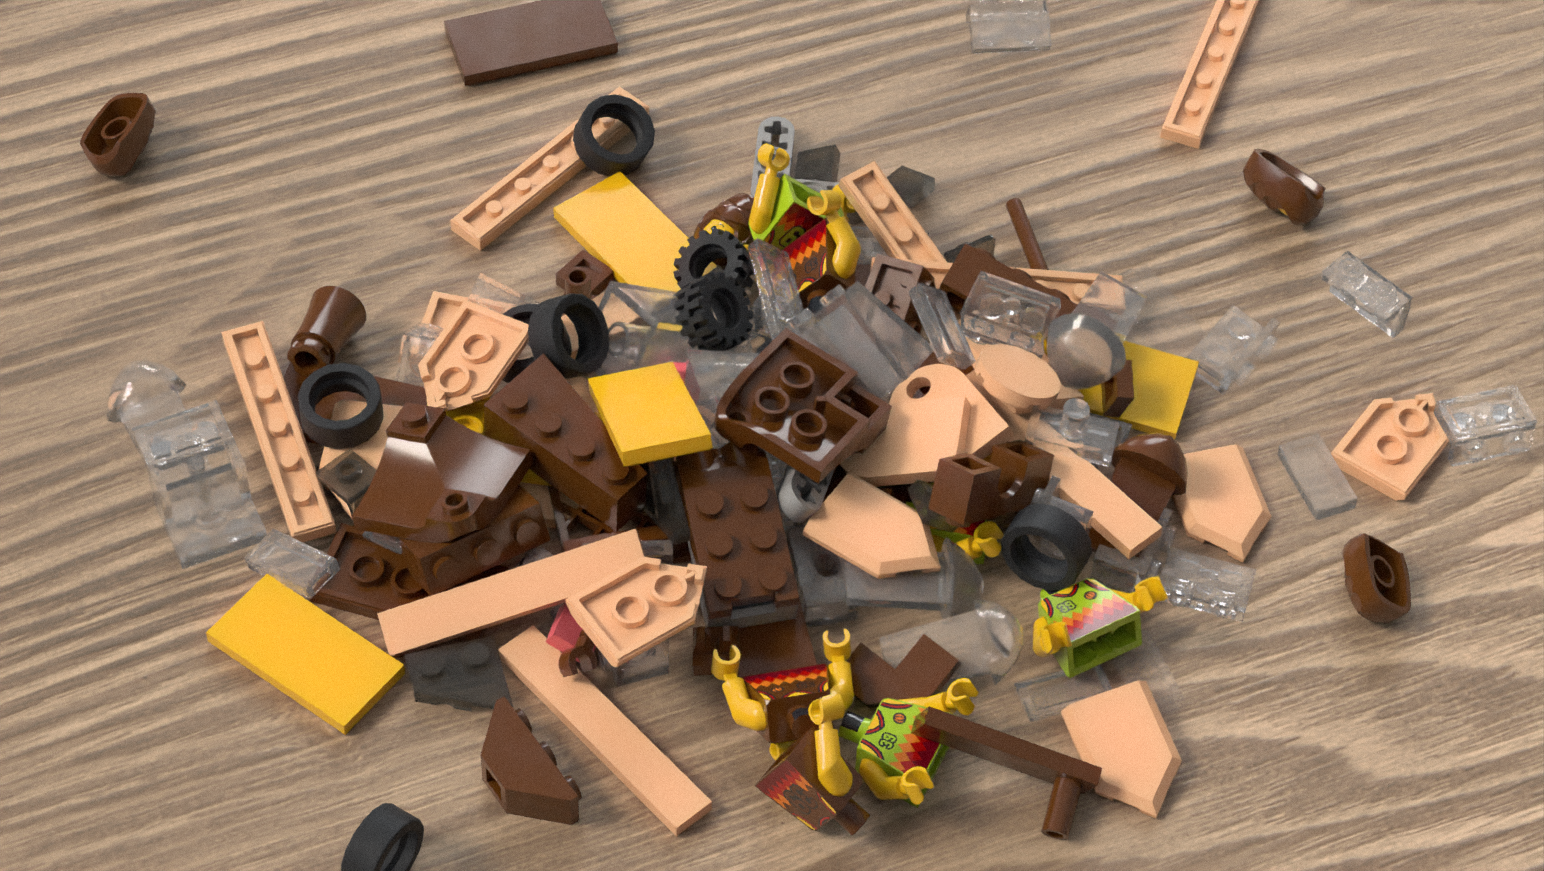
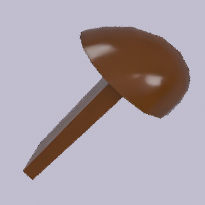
[1087,432,1188,571]

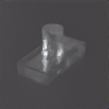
[1024,398,1120,467]

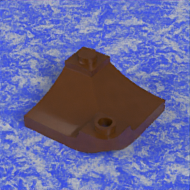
[714,328,892,484]
[352,402,534,543]

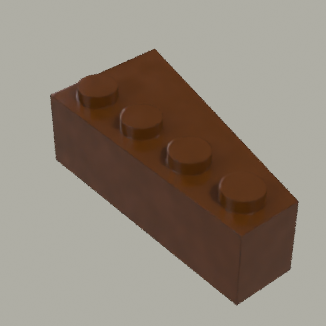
[484,353,647,532]

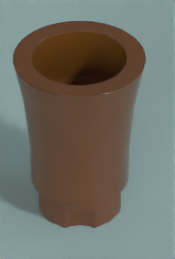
[287,286,367,377]

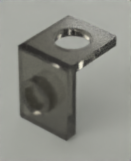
[316,449,376,516]

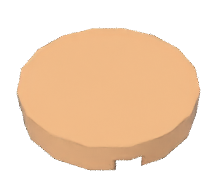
[975,344,1061,410]

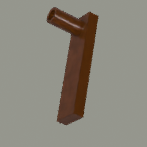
[911,706,1102,840]

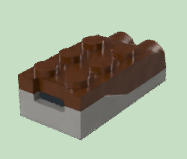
[672,442,799,628]

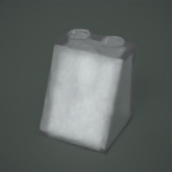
[576,281,725,378]
[787,281,934,398]

